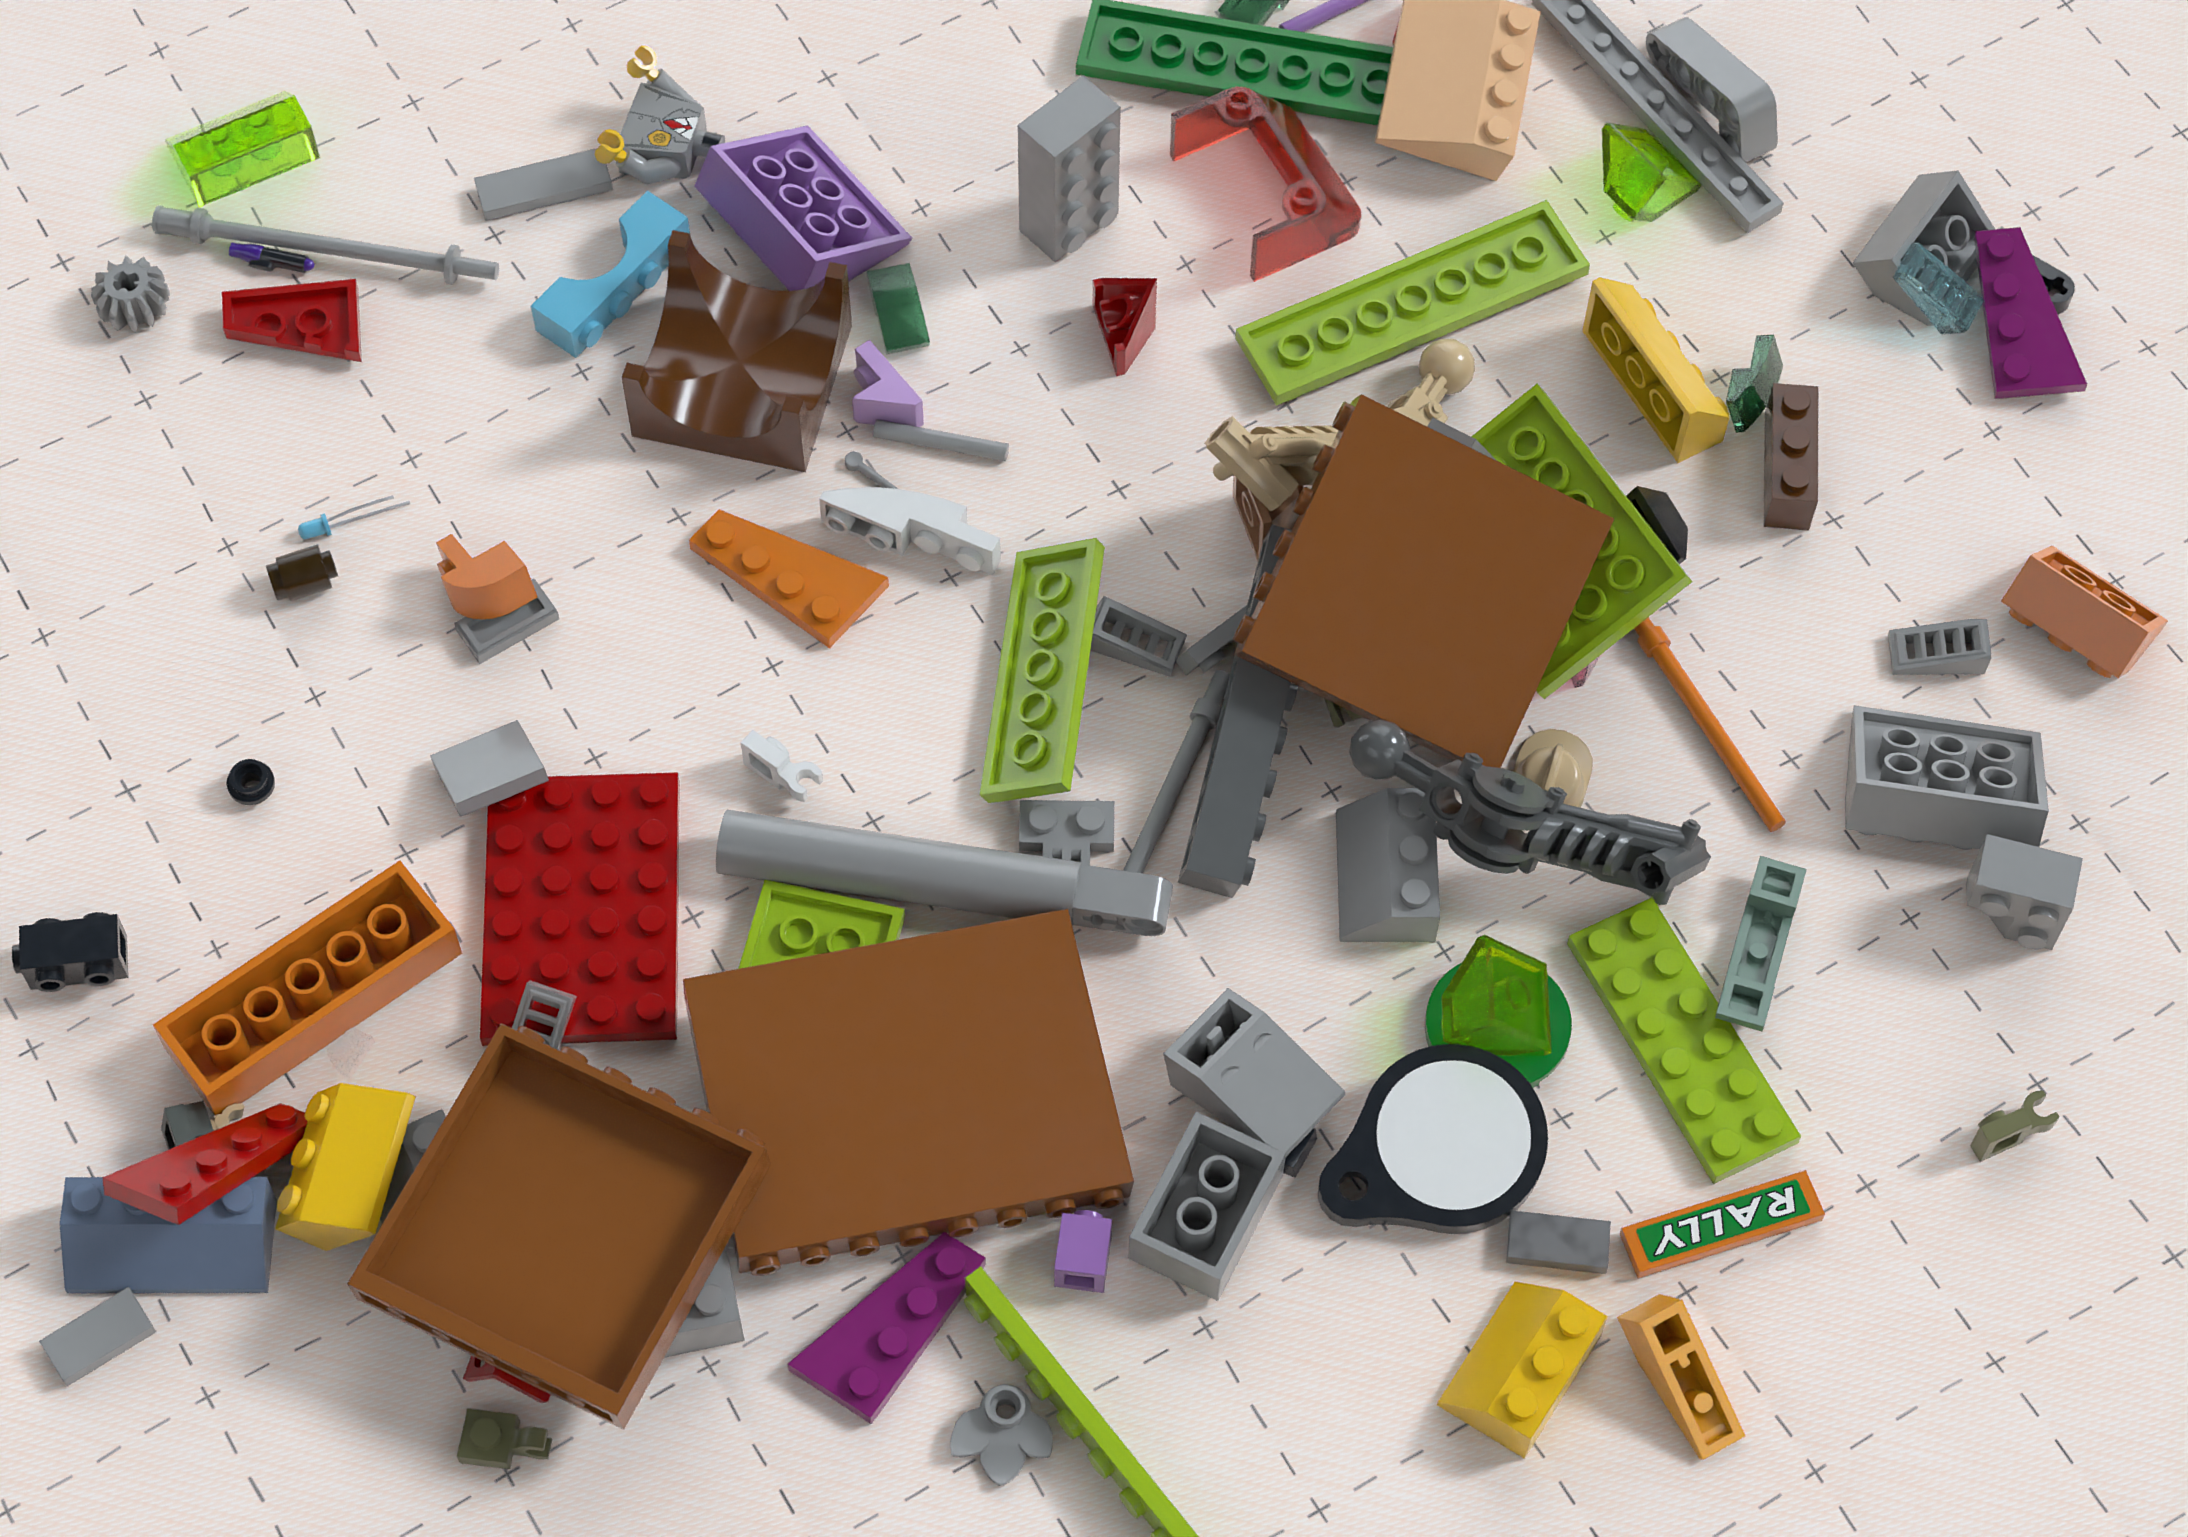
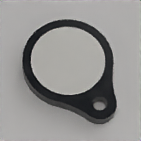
[1317,1044,1548,1234]

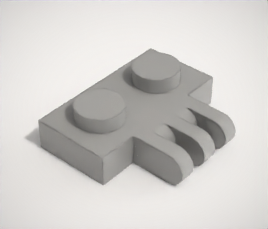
[1019,800,1115,865]

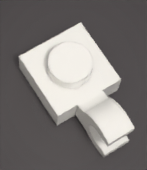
[740,729,823,802]

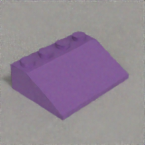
[694,125,912,291]

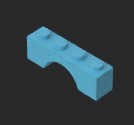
[531,190,690,358]

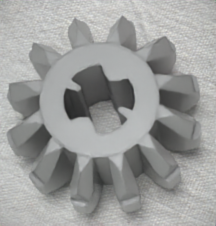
[91,255,170,333]

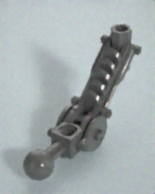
[1349,720,1711,905]

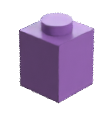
[1054,1210,1112,1293]

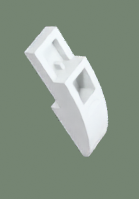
[819,487,1001,575]

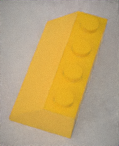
[1582,277,1730,463]

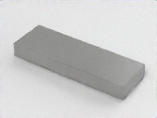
[474,148,613,221]

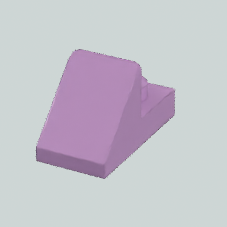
[852,340,924,427]

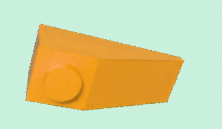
[1617,1294,1746,1460]

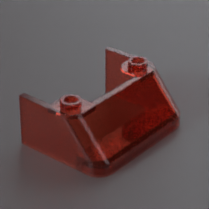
[1170,87,1361,282]

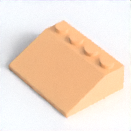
[1375,0,1541,181]

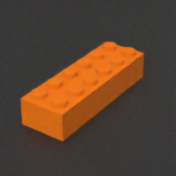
[153,860,462,1116]

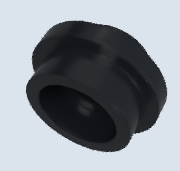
[226,759,275,805]

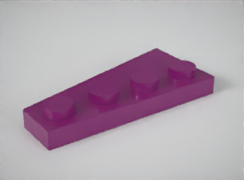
[1974,227,2087,399]

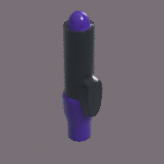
[229,242,315,273]

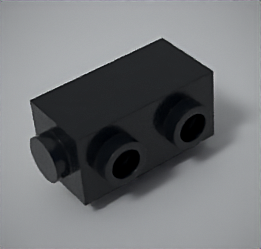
[12,912,129,992]

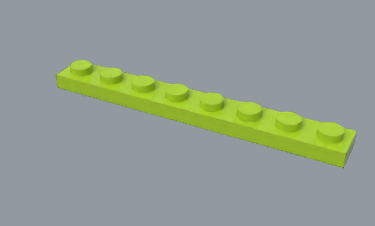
[963,1267,1199,1537]

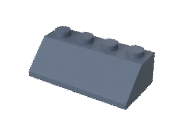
[59,1177,277,1293]

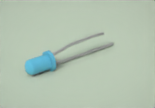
[298,495,411,539]

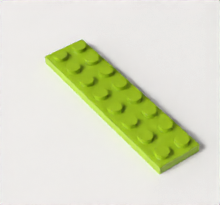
[1235,200,1590,406]

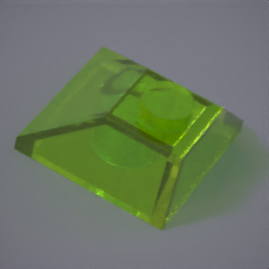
[1602,122,1702,222]
[1441,935,1552,1056]

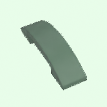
[1715,856,1807,1032]

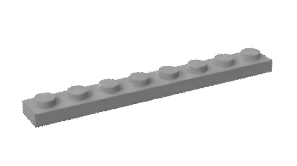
[1532,0,1784,233]

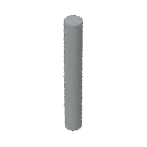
[873,420,1009,461]

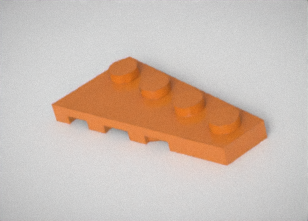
[689,509,889,648]

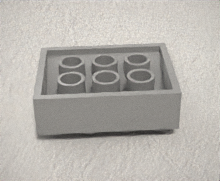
[1845,705,2049,850]

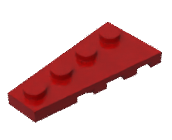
[102,1103,308,1225]

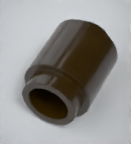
[266,544,338,601]

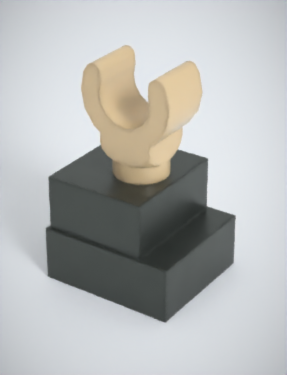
[161,1101,244,1150]

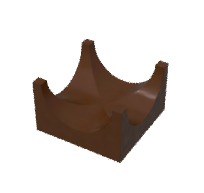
[621,230,852,473]

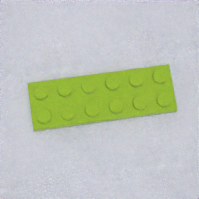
[979,538,1105,803]
[1567,897,1801,1184]

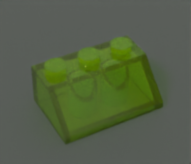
[165,91,320,207]

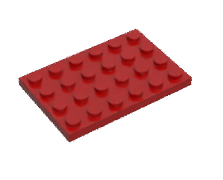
[480,772,680,1046]

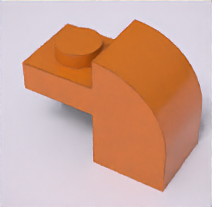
[436,534,538,620]

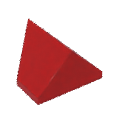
[1092,278,1157,376]

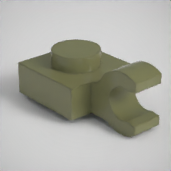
[1970,1090,2060,1162]
[457,1408,552,1470]

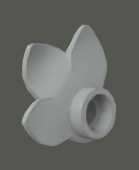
[950,1384,1053,1486]

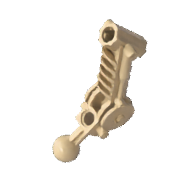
[1204,339,1475,511]

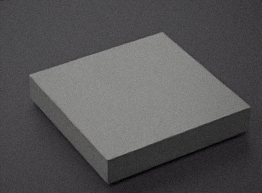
[430,720,549,817]

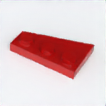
[222,279,362,362]

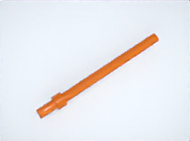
[1634,617,1786,832]

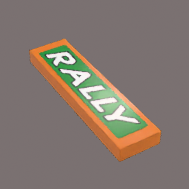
[1620,1170,1825,1279]

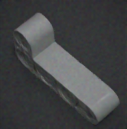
[1645,17,1778,162]

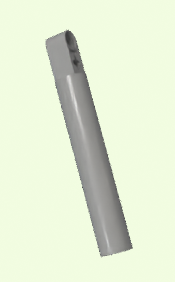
[716,809,1173,936]

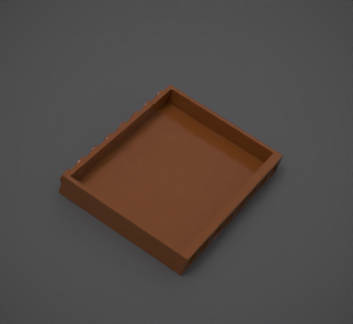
[683,909,1134,1276]

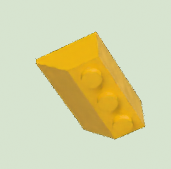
[275,1083,416,1251]
[1437,1281,1608,1459]

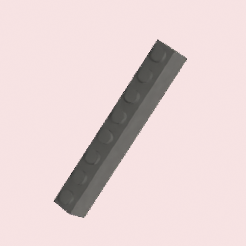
[1178,524,1298,898]

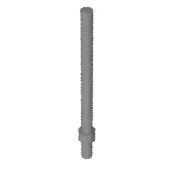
[1123,670,1230,873]

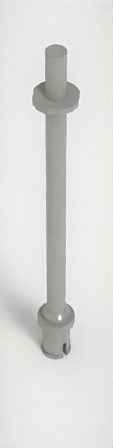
[152,205,499,285]

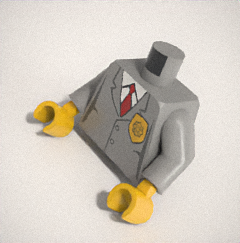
[595,45,725,184]

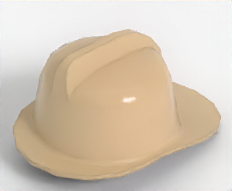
[1513,729,1593,808]

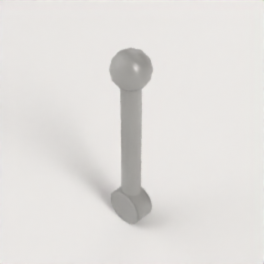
[845,451,898,489]

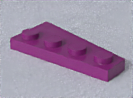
[787,1232,986,1425]

